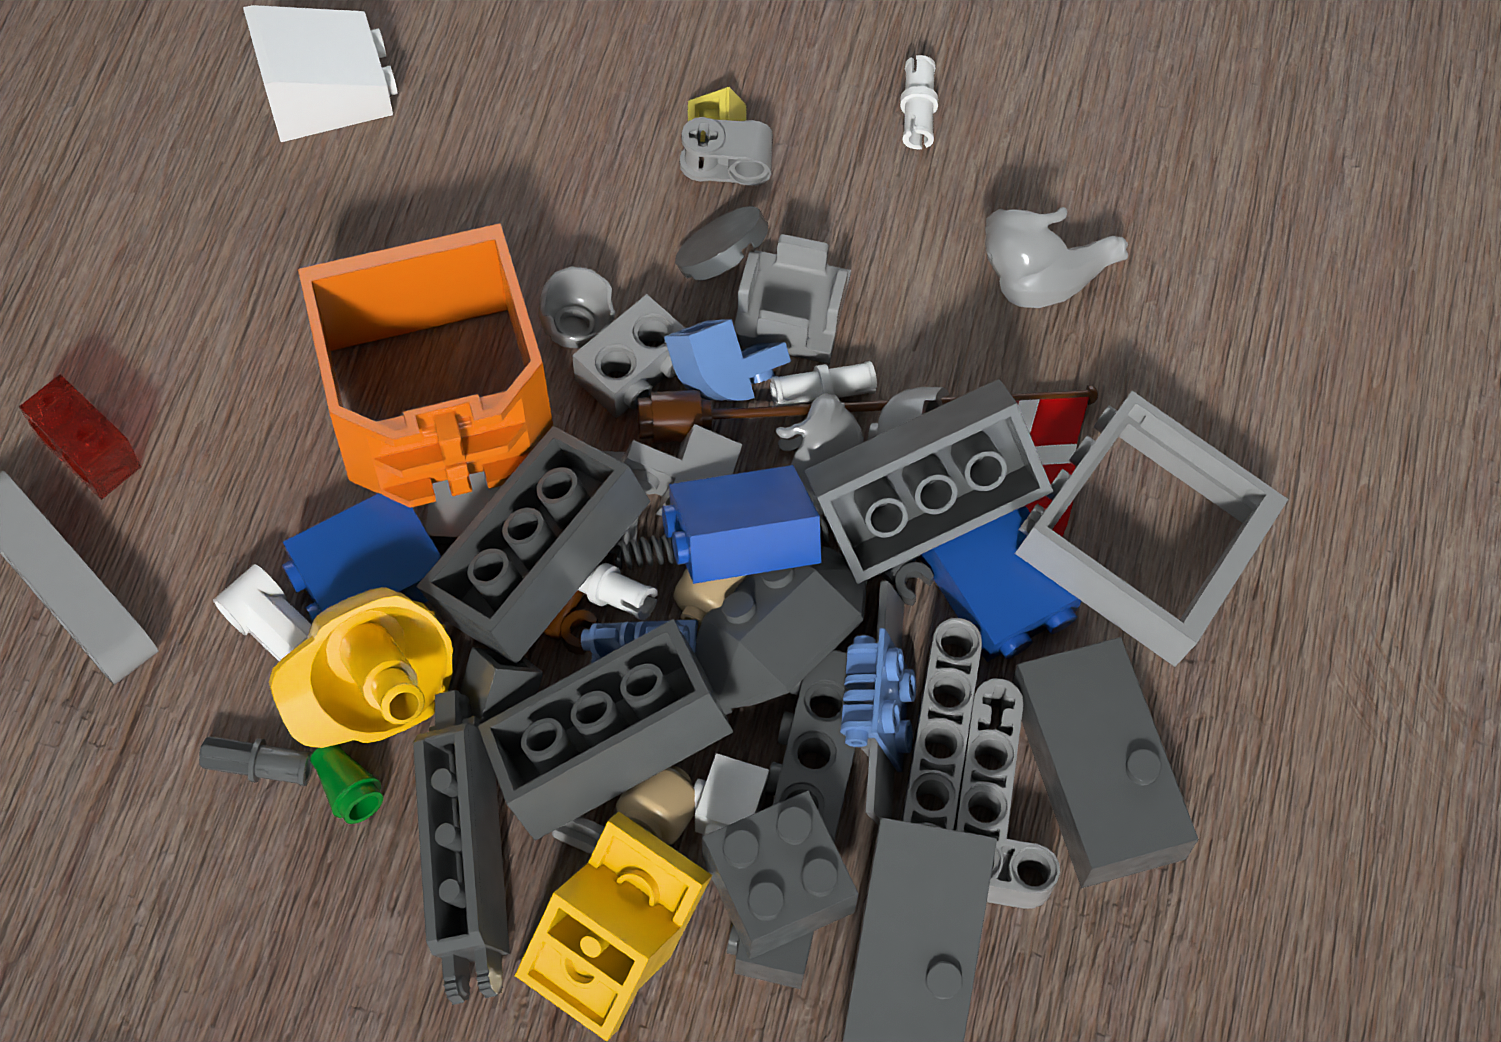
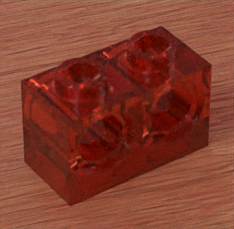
[19,374,141,500]

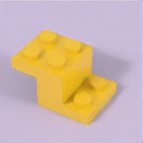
[515,812,713,1041]

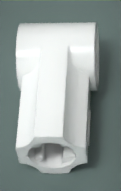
[213,564,311,661]

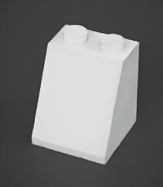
[243,5,398,142]

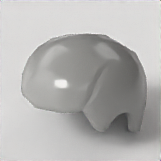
[538,266,615,349]

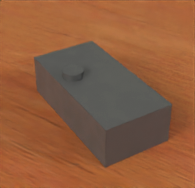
[804,379,1053,584]
[416,426,651,665]
[478,619,733,841]
[1012,637,1199,889]
[842,817,997,1042]

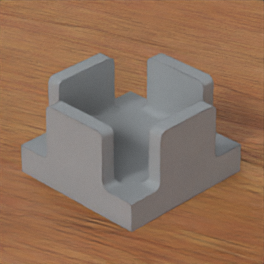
[734,234,851,364]

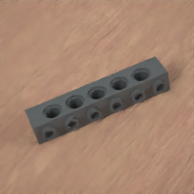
[726,650,856,989]

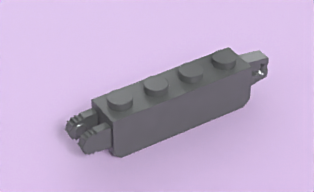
[413,690,510,1005]

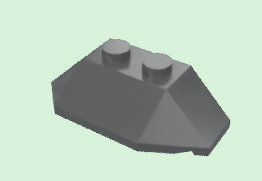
[695,547,868,715]

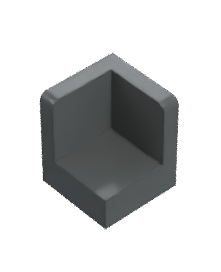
[459,647,543,724]

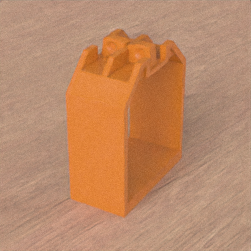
[298,223,553,508]

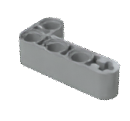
[953,679,1060,909]

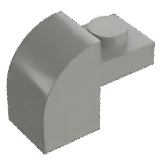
[620,424,742,516]

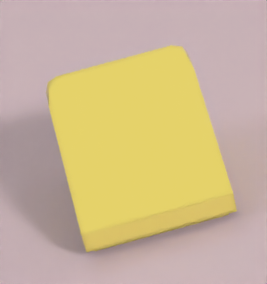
[688,87,746,142]

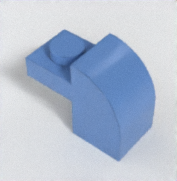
[664,319,791,401]

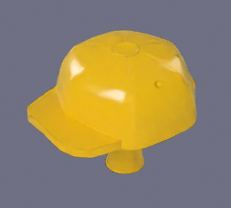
[269,587,453,748]

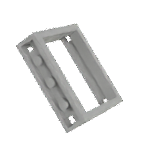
[1015,391,1288,667]

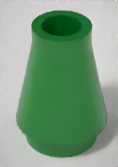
[310,744,383,824]

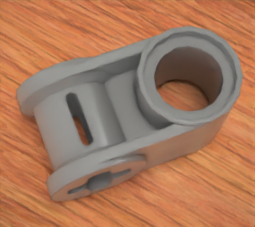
[679,117,773,186]

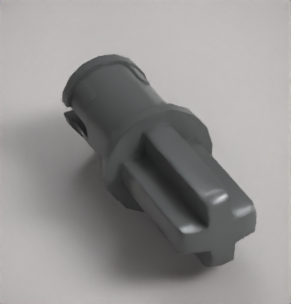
[199,736,313,786]

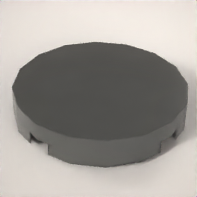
[675,206,768,280]

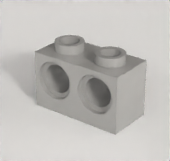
[572,294,685,418]

